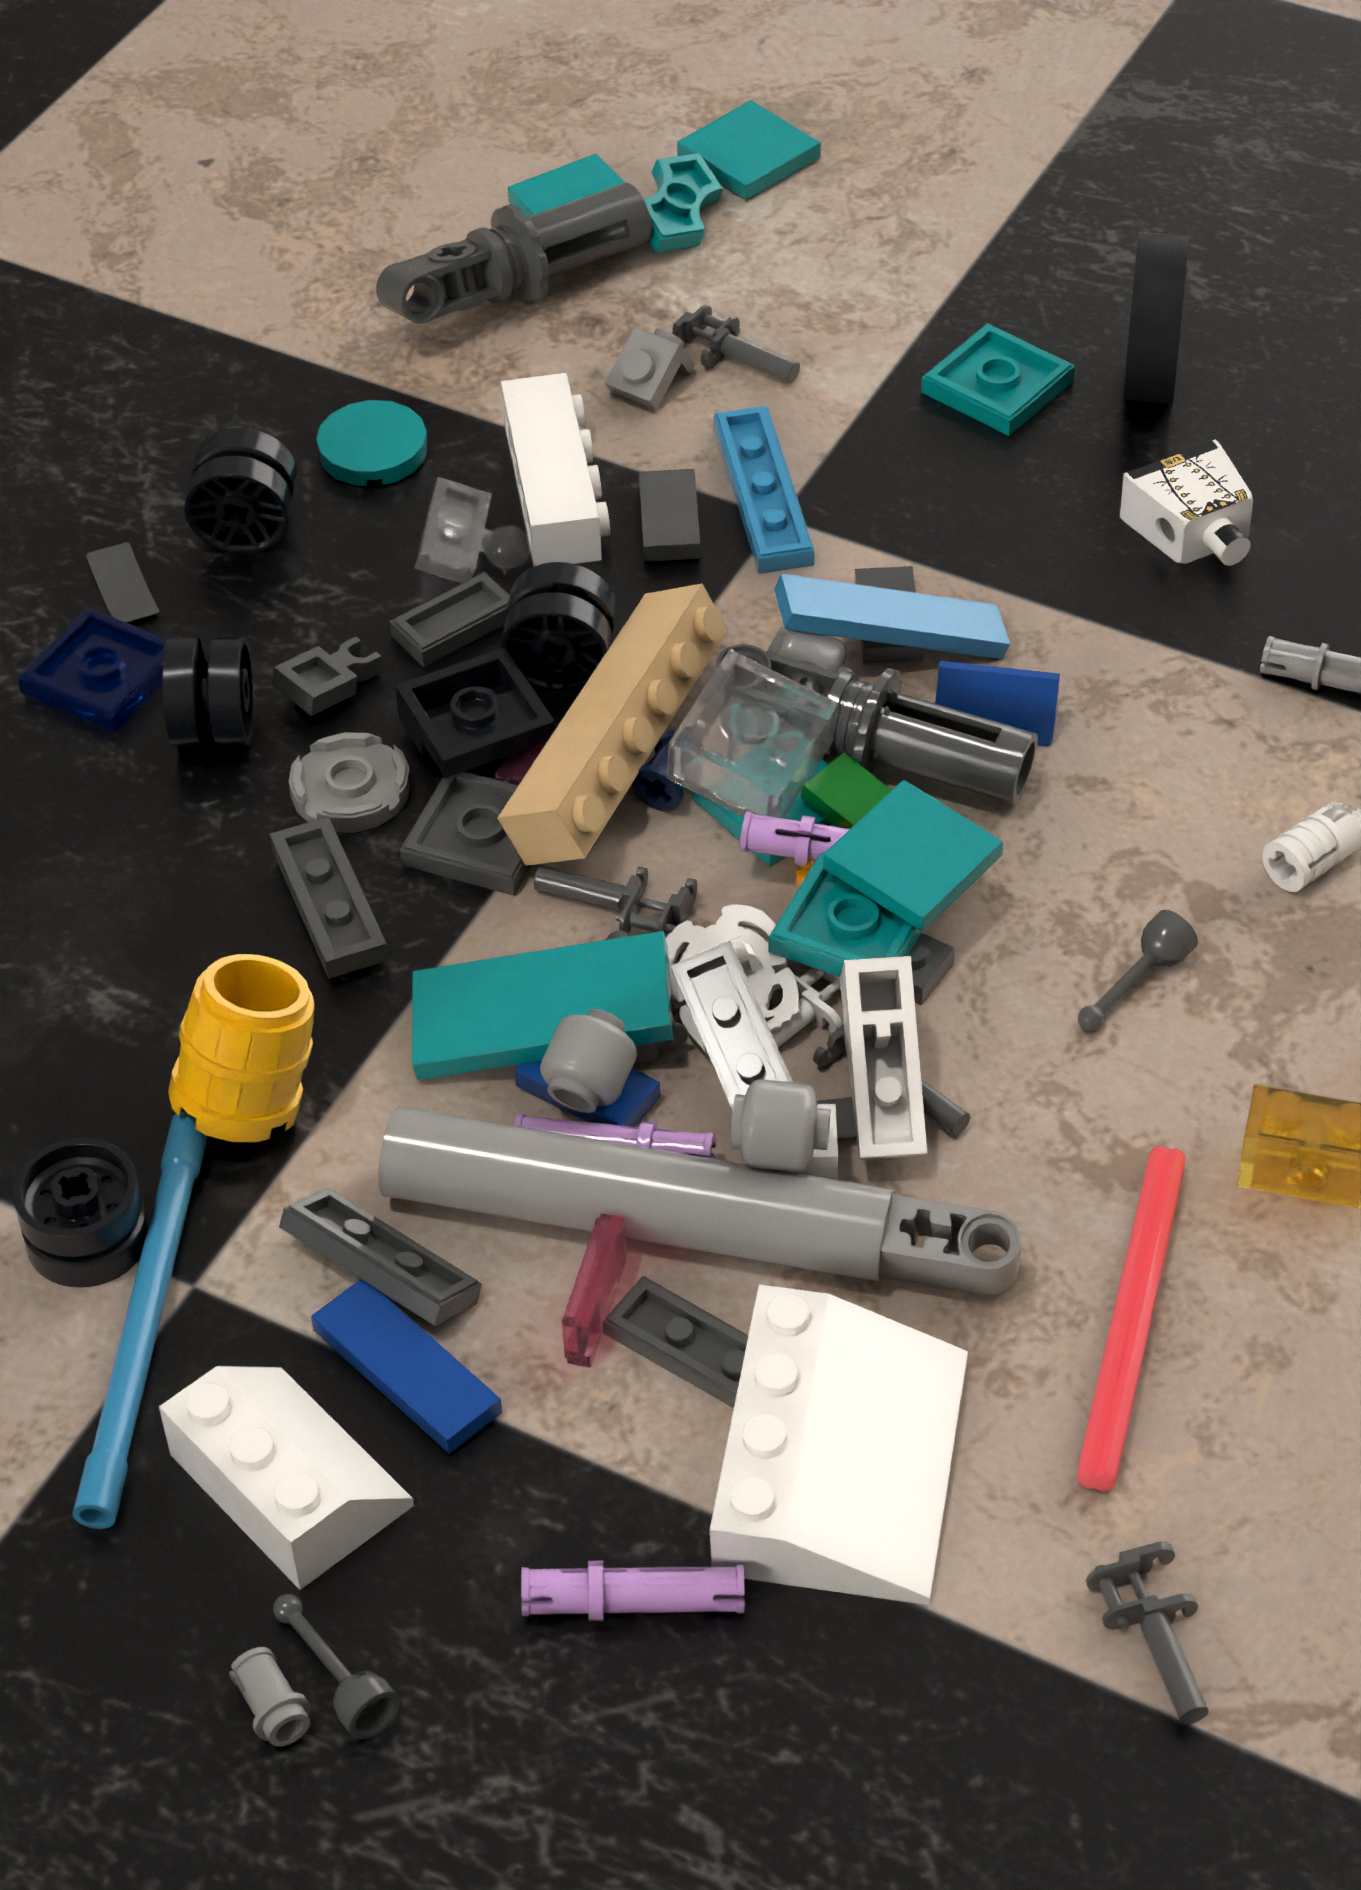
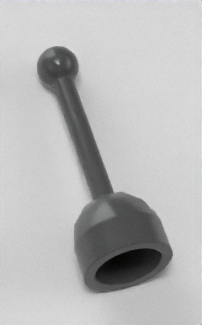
[1078,910,1198,1031]
[273,1594,401,1739]

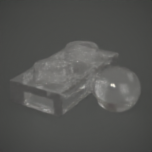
[414,477,530,583]

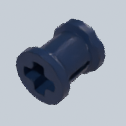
[632,730,707,811]

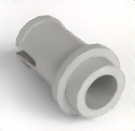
[229,1647,310,1747]

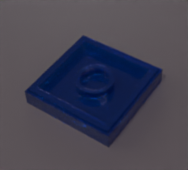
[17,607,167,732]

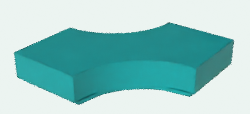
[644,153,723,253]

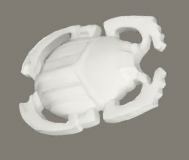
[666,904,799,1052]

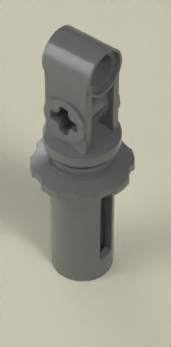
[376,183,651,324]
[716,644,1038,804]

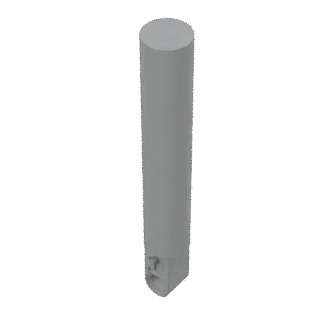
[379,1106,1021,1295]

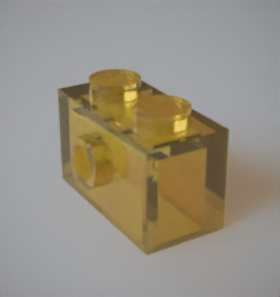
[1237,1084,1361,1208]

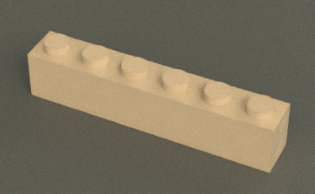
[497,584,728,866]

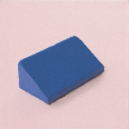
[935,661,1060,747]

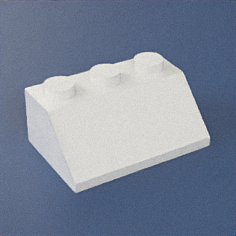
[159,1366,414,1590]

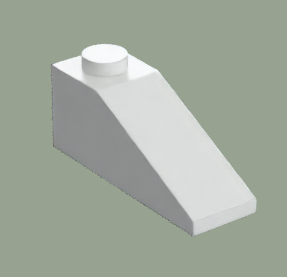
[840,956,927,1160]

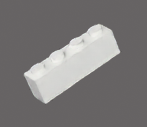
[501,373,610,566]

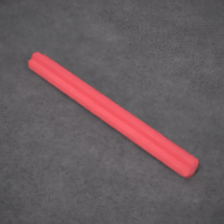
[1077,1145,1186,1492]

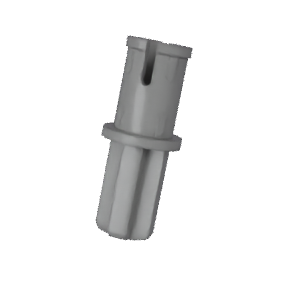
[1260,636,1361,693]

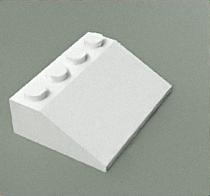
[710,1285,968,1605]

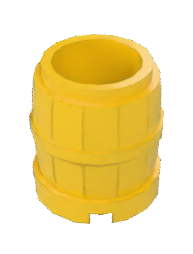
[168,954,315,1142]

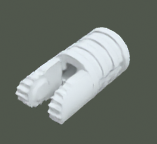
[1262,801,1361,892]

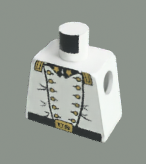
[1120,439,1253,566]

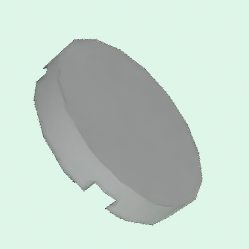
[288,732,411,833]

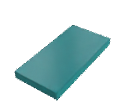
[412,931,674,1080]

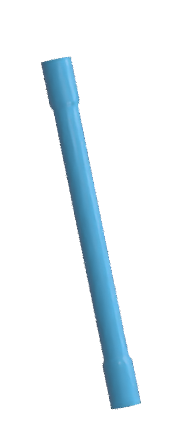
[73,1112,208,1529]

